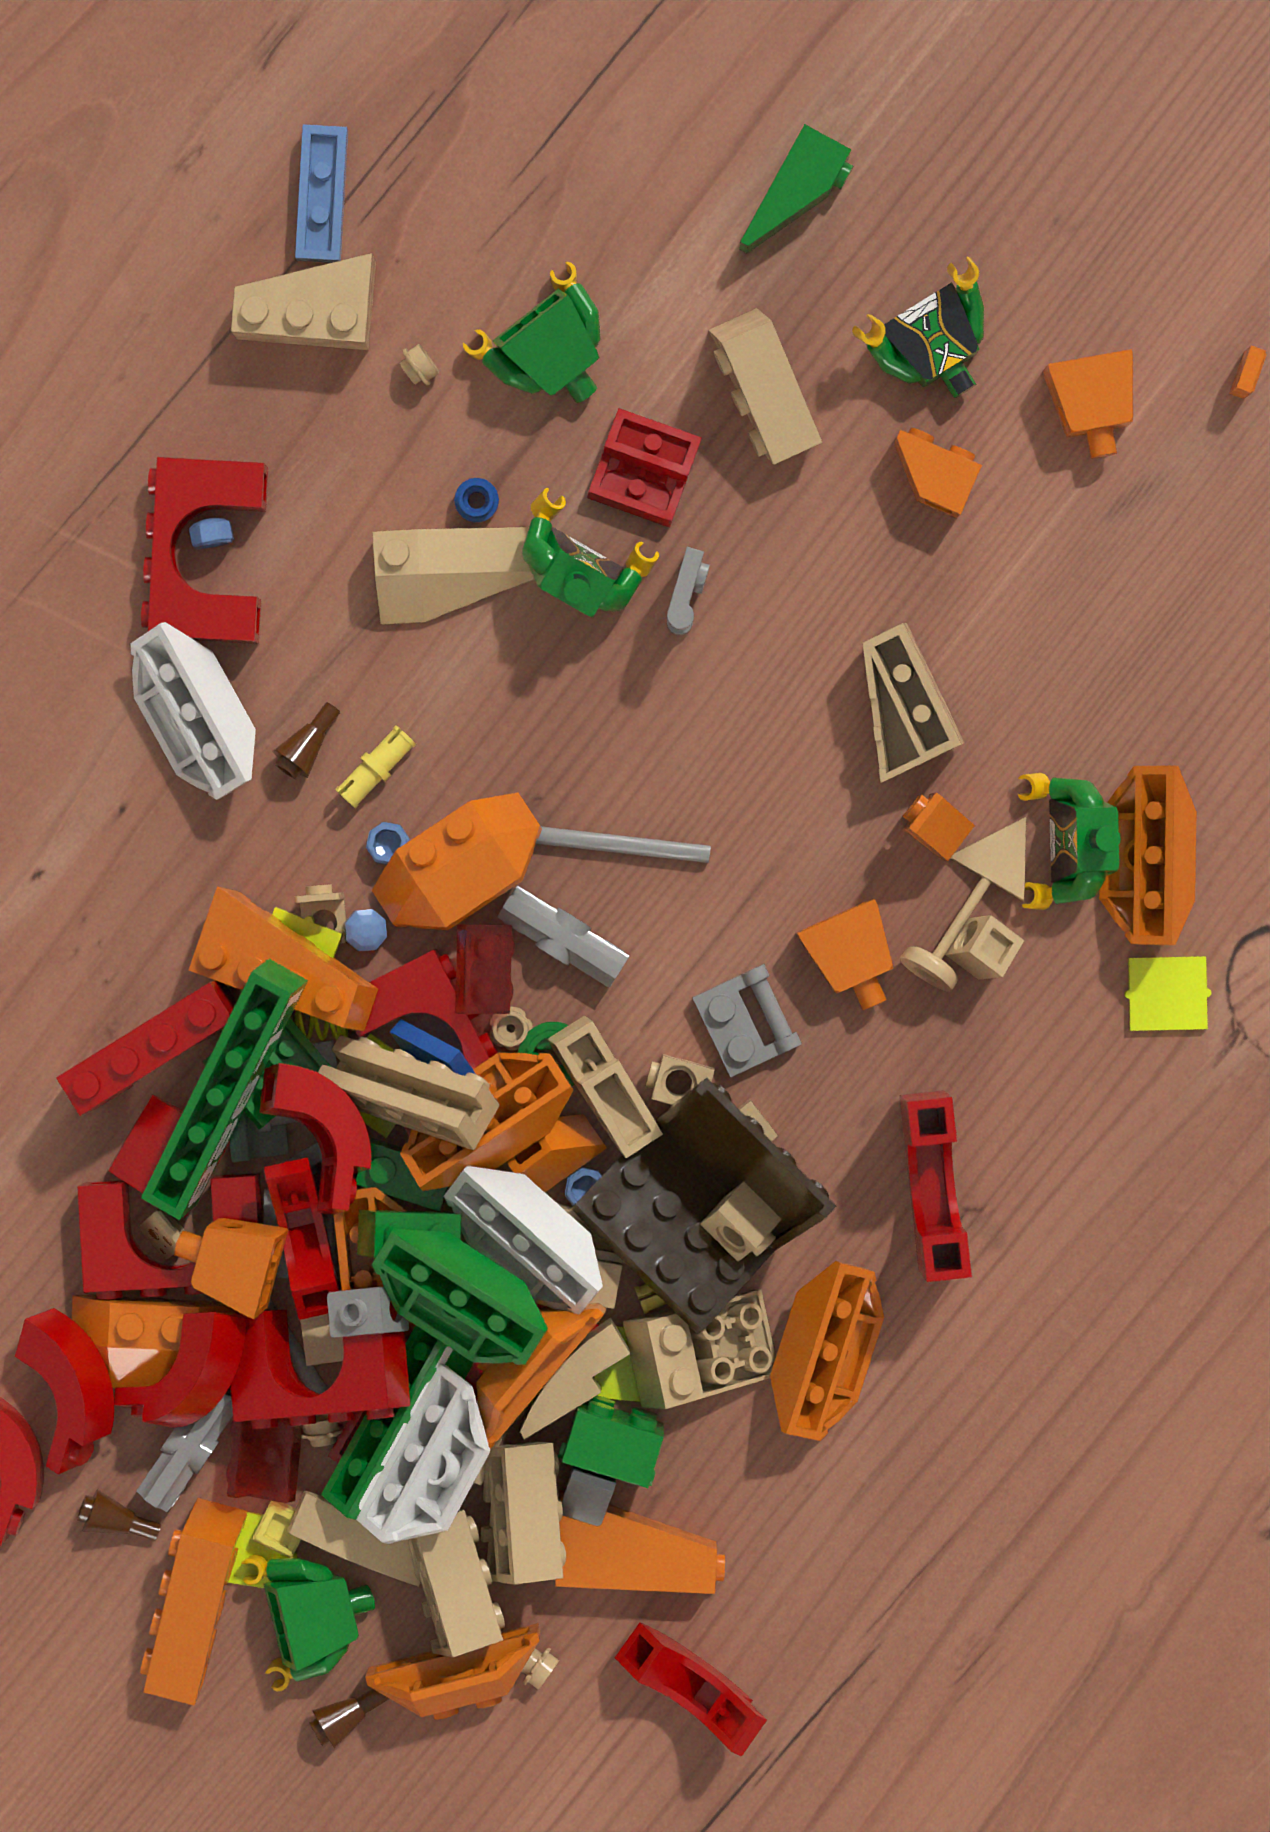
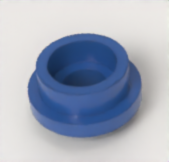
[454,478,499,523]

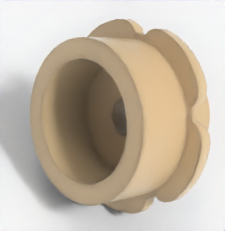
[400,344,439,385]
[490,1007,533,1050]
[300,1414,343,1447]
[521,1648,559,1690]

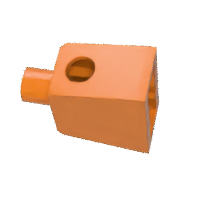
[1043,349,1133,459]
[796,899,893,1010]
[174,1218,288,1319]

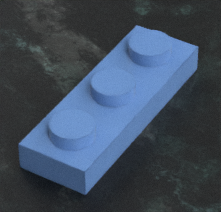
[295,124,348,263]

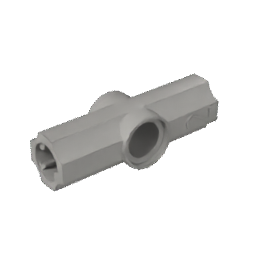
[497,885,629,988]
[136,1389,233,1512]

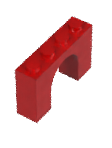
[141,457,268,644]
[355,949,498,1136]
[56,981,237,1116]
[899,1090,972,1282]
[77,1173,263,1300]
[228,1300,411,1429]

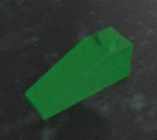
[739,124,854,254]

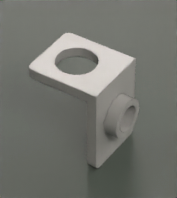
[327,1287,409,1338]

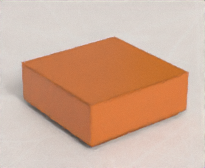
[1229,345,1267,399]

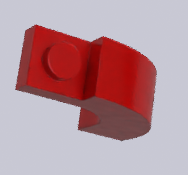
[259,1063,371,1215]
[264,1157,339,1320]
[15,1308,114,1475]
[114,1312,247,1428]
[0,1398,44,1546]
[615,1622,767,1757]

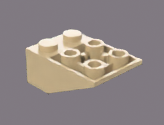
[623,1289,776,1409]

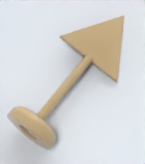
[899,817,1026,992]

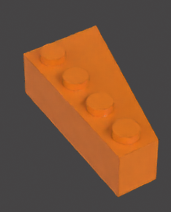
[188,886,378,1031]

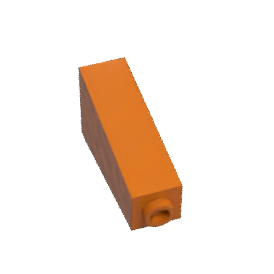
[555,1490,725,1594]

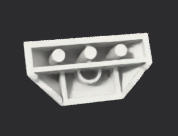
[130,622,256,800]
[444,1166,603,1314]
[356,1364,490,1544]

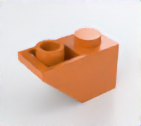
[894,428,982,519]
[902,792,975,861]
[507,1114,607,1192]

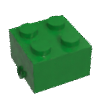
[558,1395,664,1488]

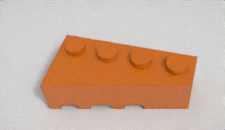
[140,1498,248,1706]

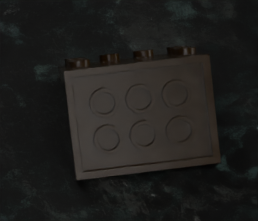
[570,1077,836,1334]

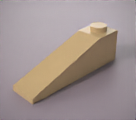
[373,527,535,625]

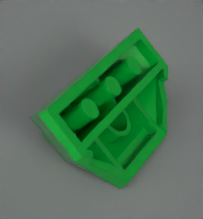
[372,1228,548,1365]

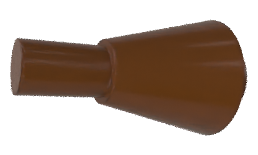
[273,702,340,779]
[77,1489,161,1541]
[309,1689,389,1749]

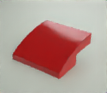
[587,408,702,528]
[108,1094,231,1218]

